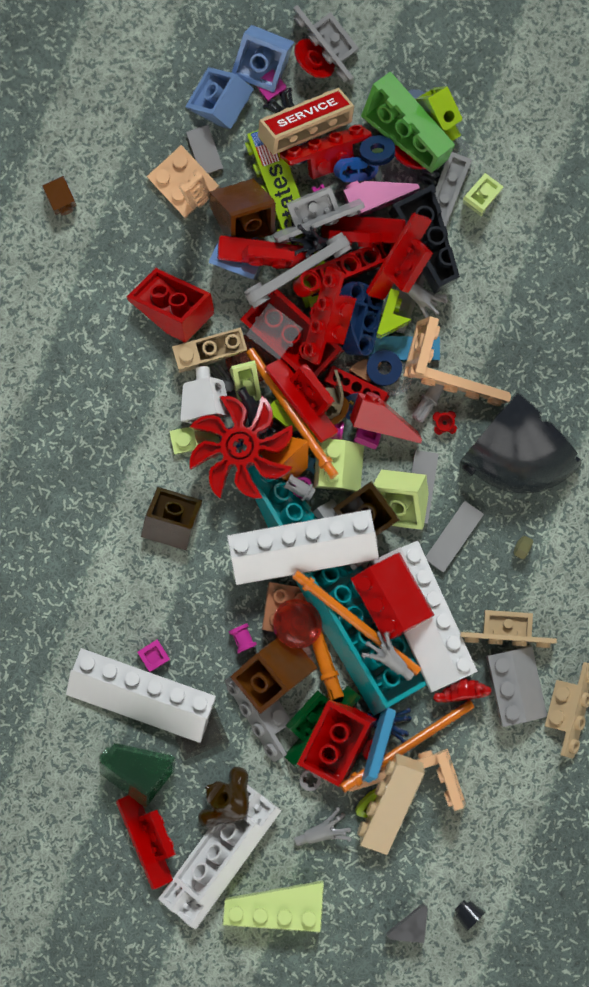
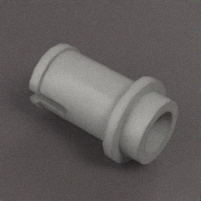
[284,474,316,501]

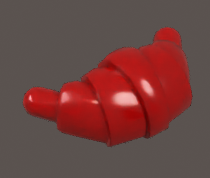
[433,678,491,702]

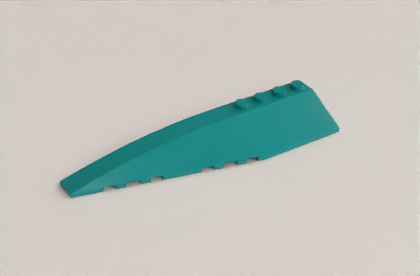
[248,455,427,716]

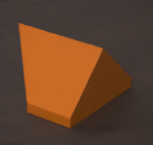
[261,433,309,481]

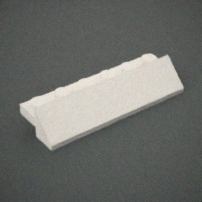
[227,510,379,585]
[371,541,478,693]
[66,648,216,743]
[158,784,281,930]

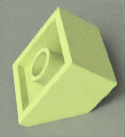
[313,439,364,492]
[374,470,429,530]

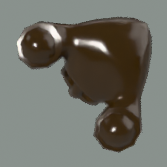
[198,766,249,828]

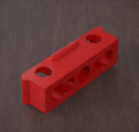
[323,366,389,402]

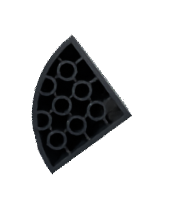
[460,392,581,494]

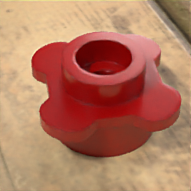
[433,411,457,435]

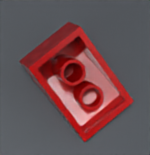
[126,268,215,343]

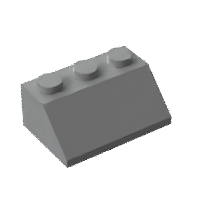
[485,647,547,727]

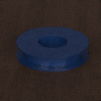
[360,136,395,166]
[367,350,402,386]

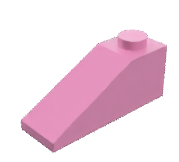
[343,181,420,217]

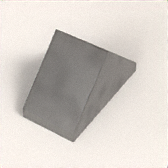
[386,903,428,943]

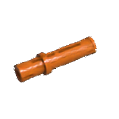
[307,628,344,700]

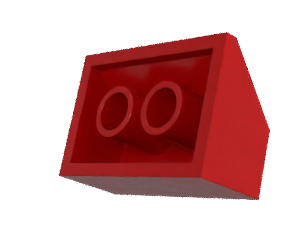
[351,552,434,642]
[297,700,377,787]

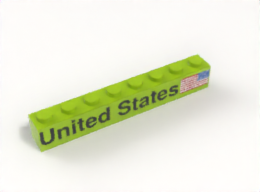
[245,130,325,310]

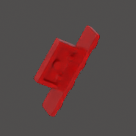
[279,125,372,179]
[366,213,433,299]
[321,216,406,247]
[217,235,312,269]
[302,266,356,365]
[264,358,338,443]
[116,792,176,890]

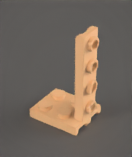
[147,145,220,218]
[403,316,511,406]
[348,749,466,811]

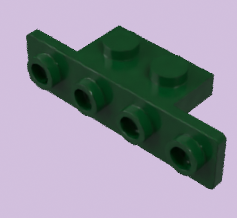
[284,686,361,768]

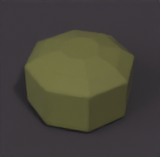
[513,536,534,560]

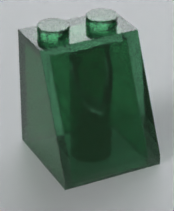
[99,743,176,808]

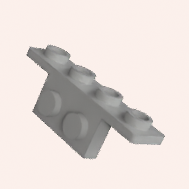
[293,5,359,85]
[272,186,365,244]
[225,677,290,762]

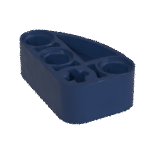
[340,282,384,356]

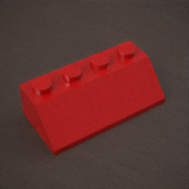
[240,289,344,378]

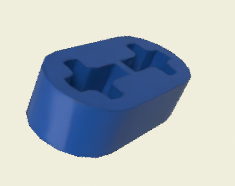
[334,157,378,182]

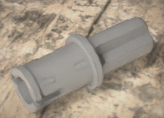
[412,384,444,423]

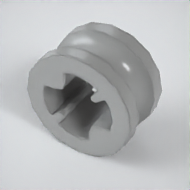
[299,770,321,791]

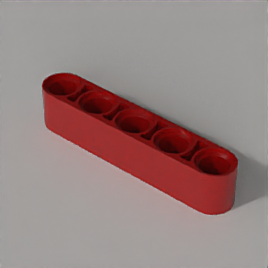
[293,242,395,297]

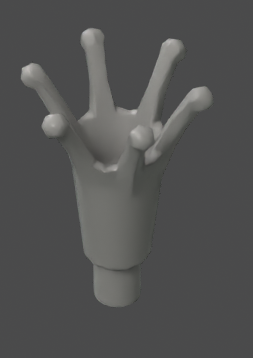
[407,282,448,318]
[361,631,414,680]
[294,807,351,846]

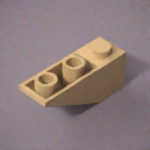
[172,327,247,373]

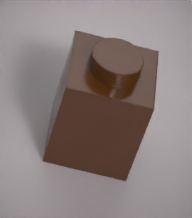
[42,176,77,216]

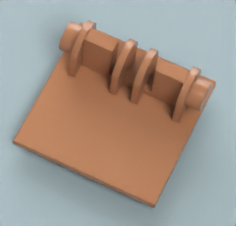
[262,582,310,636]

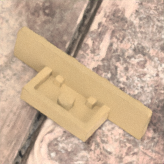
[460,610,557,648]
[545,662,589,758]

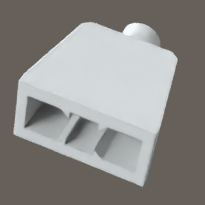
[181,366,231,424]

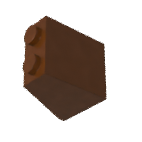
[210,179,276,240]
[230,630,318,714]

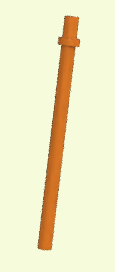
[246,348,338,479]
[292,570,421,676]
[340,700,475,793]

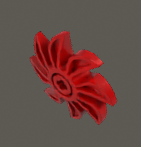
[189,396,293,499]

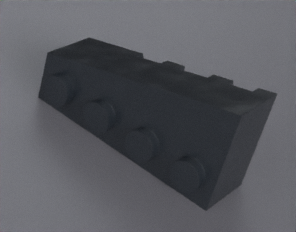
[388,184,460,294]

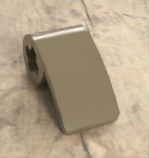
[325,370,344,419]

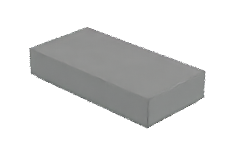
[186,125,224,174]

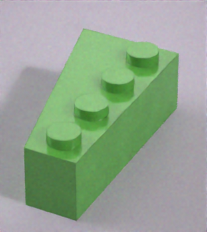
[361,71,455,173]

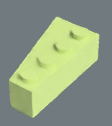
[223,880,324,932]

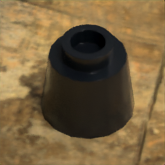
[454,900,486,931]

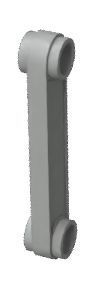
[244,232,352,308]

